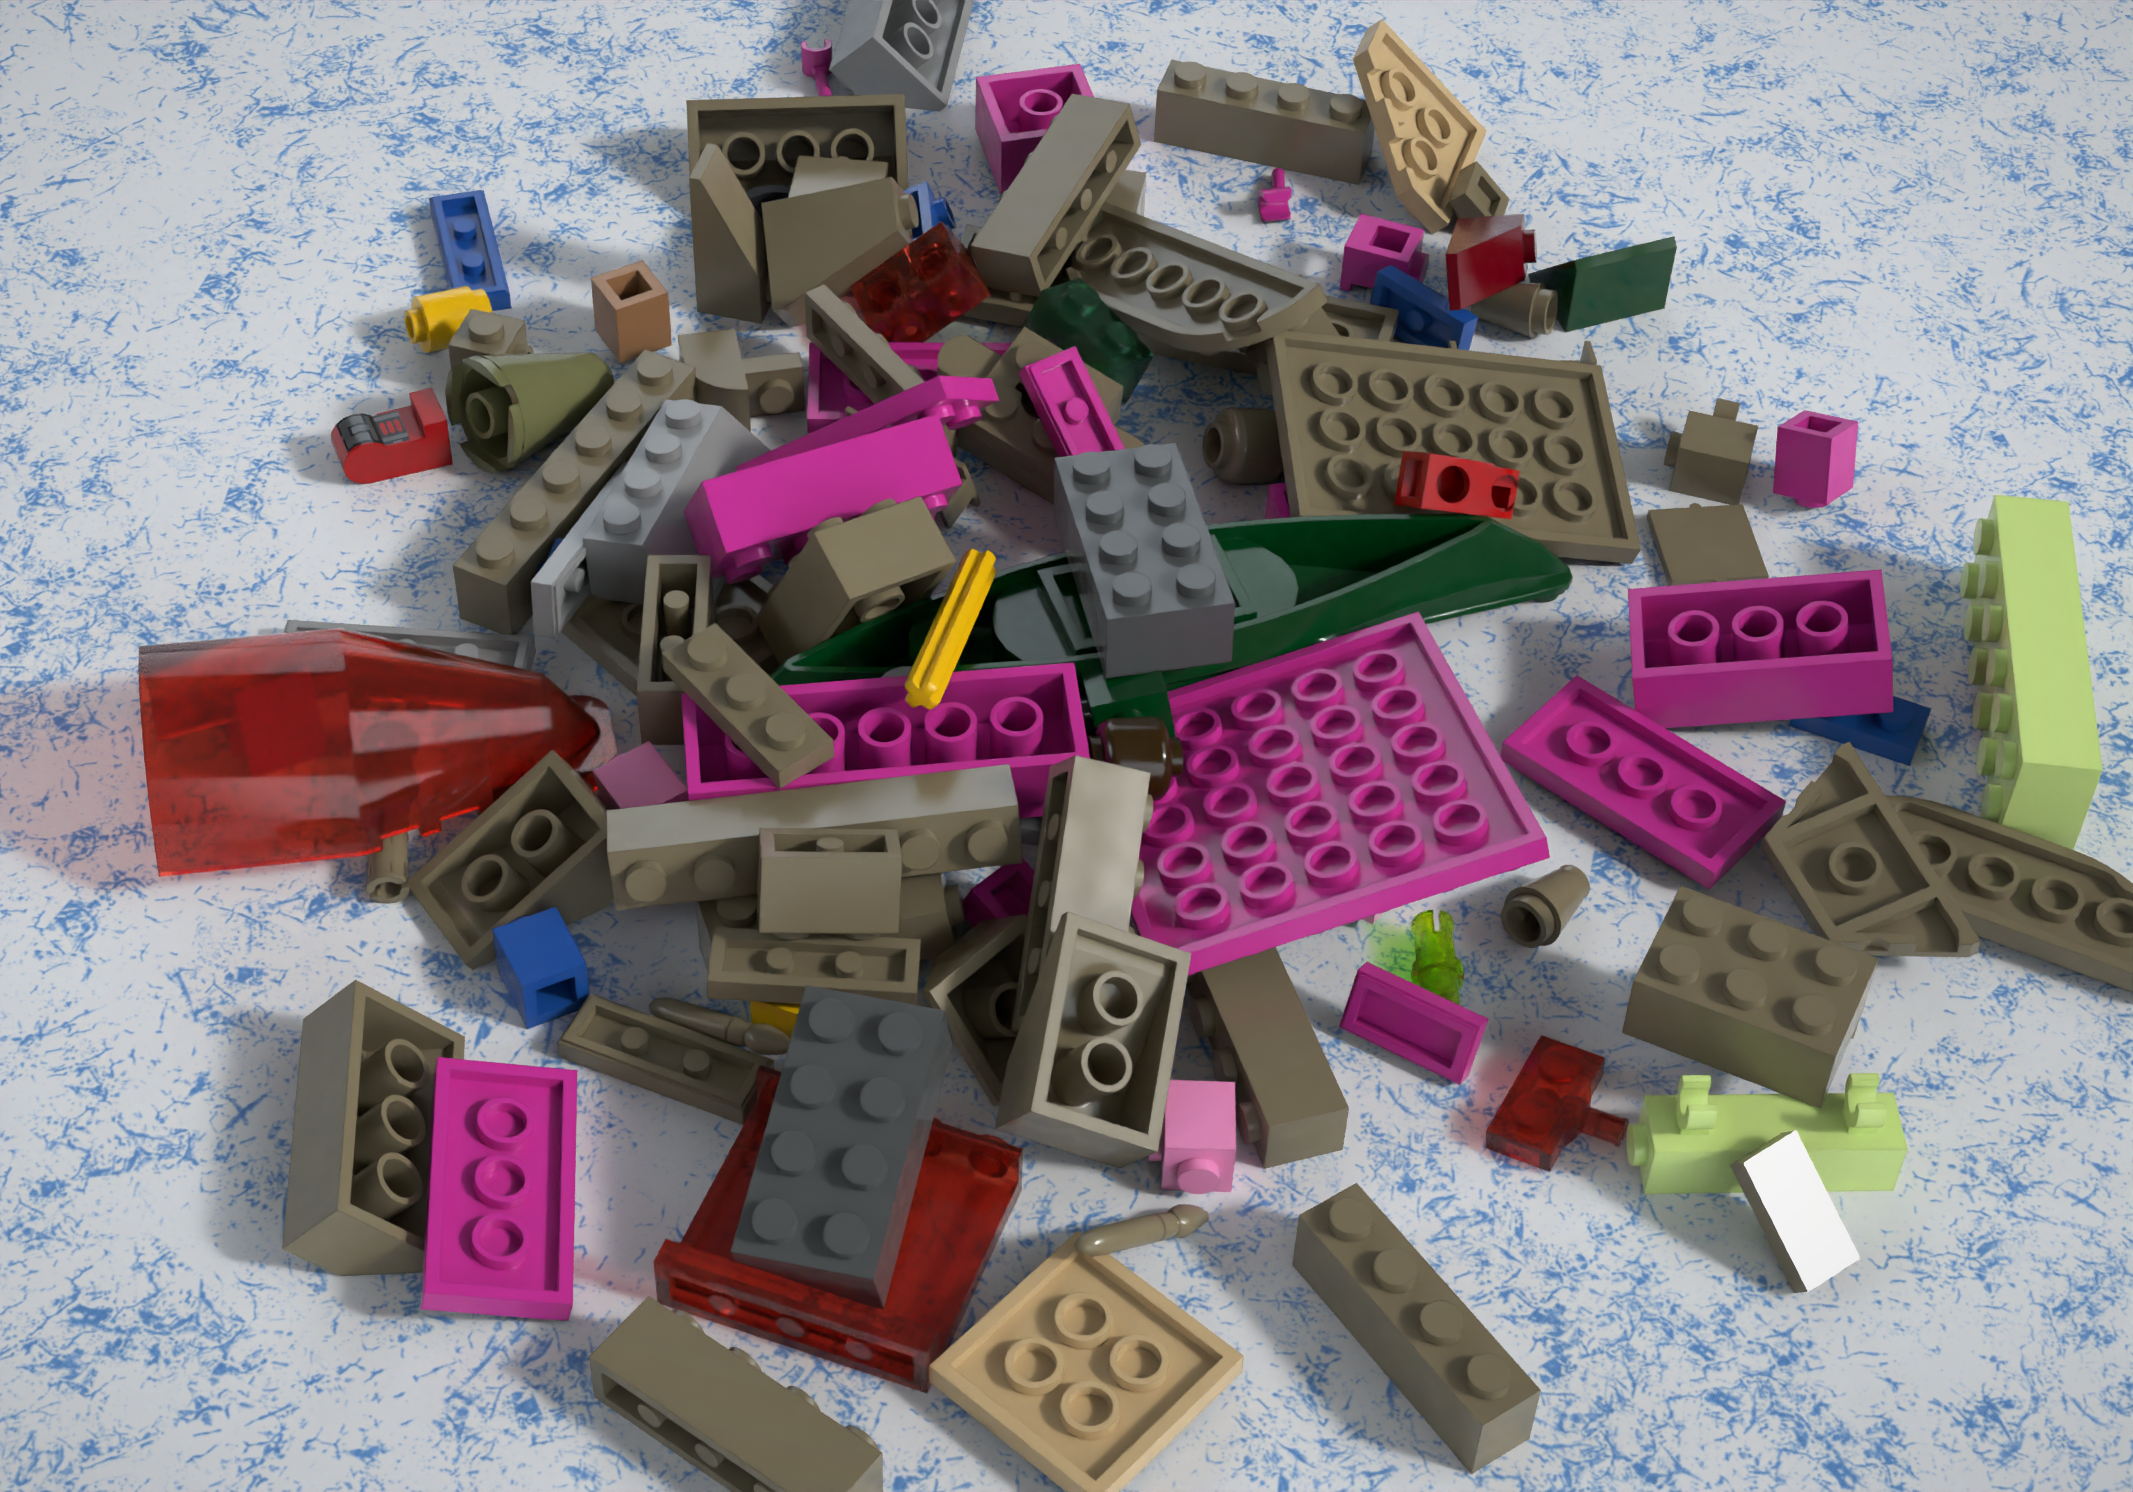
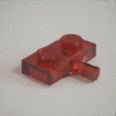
[1485,1035,1629,1172]

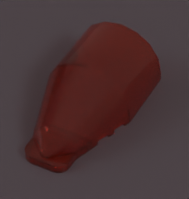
[138,628,617,877]

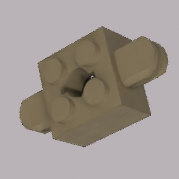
[937,327,1144,505]

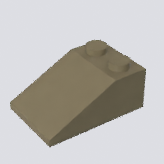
[408,749,614,970]
[995,911,1191,1168]

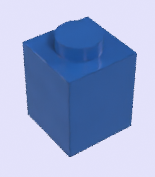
[492,907,590,1029]

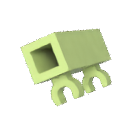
[1626,1073,1908,1194]

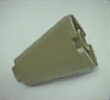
[445,352,614,473]

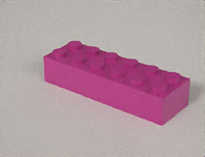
[681,662,1090,818]

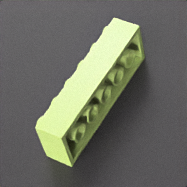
[1960,495,2103,850]

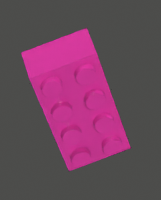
[683,414,962,584]
[1628,569,1893,728]

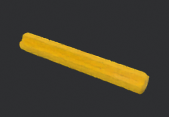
[904,548,997,710]

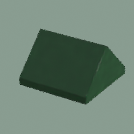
[1528,236,1677,332]

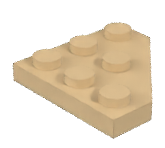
[1353,19,1487,234]

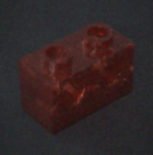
[850,221,990,343]

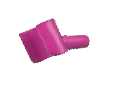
[801,39,833,96]
[1258,168,1292,222]

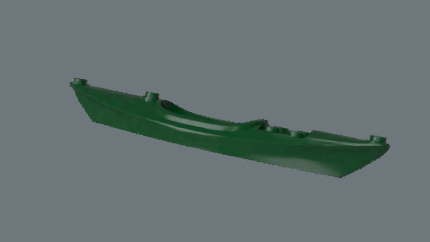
[769,514,1573,698]

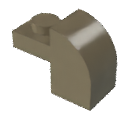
[678,329,805,432]

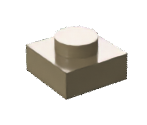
[1449,161,1509,218]

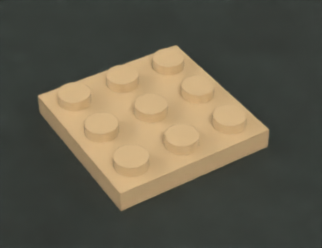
[929,1231,1244,1492]

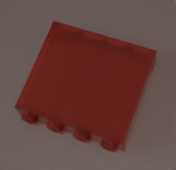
[653,1065,1023,1394]

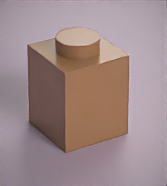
[591,260,672,363]

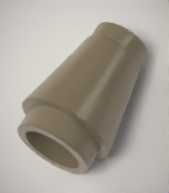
[1471,283,1558,338]
[1501,865,1590,948]

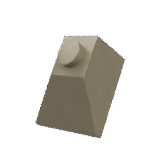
[923,914,1028,1106]

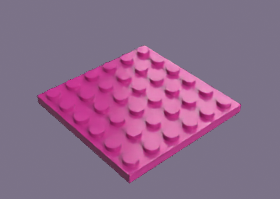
[1089,611,1550,976]

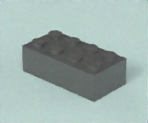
[1054,443,1235,678]
[731,985,953,1309]

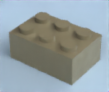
[755,496,956,665]
[1622,885,1879,1109]

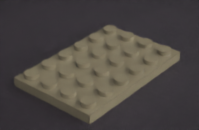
[1265,330,1641,564]

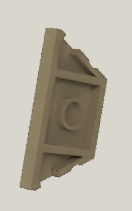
[1762,742,1981,957]

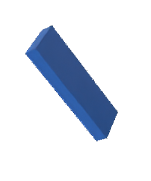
[429,190,511,311]

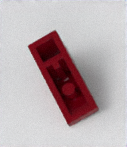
[1445,214,1537,311]

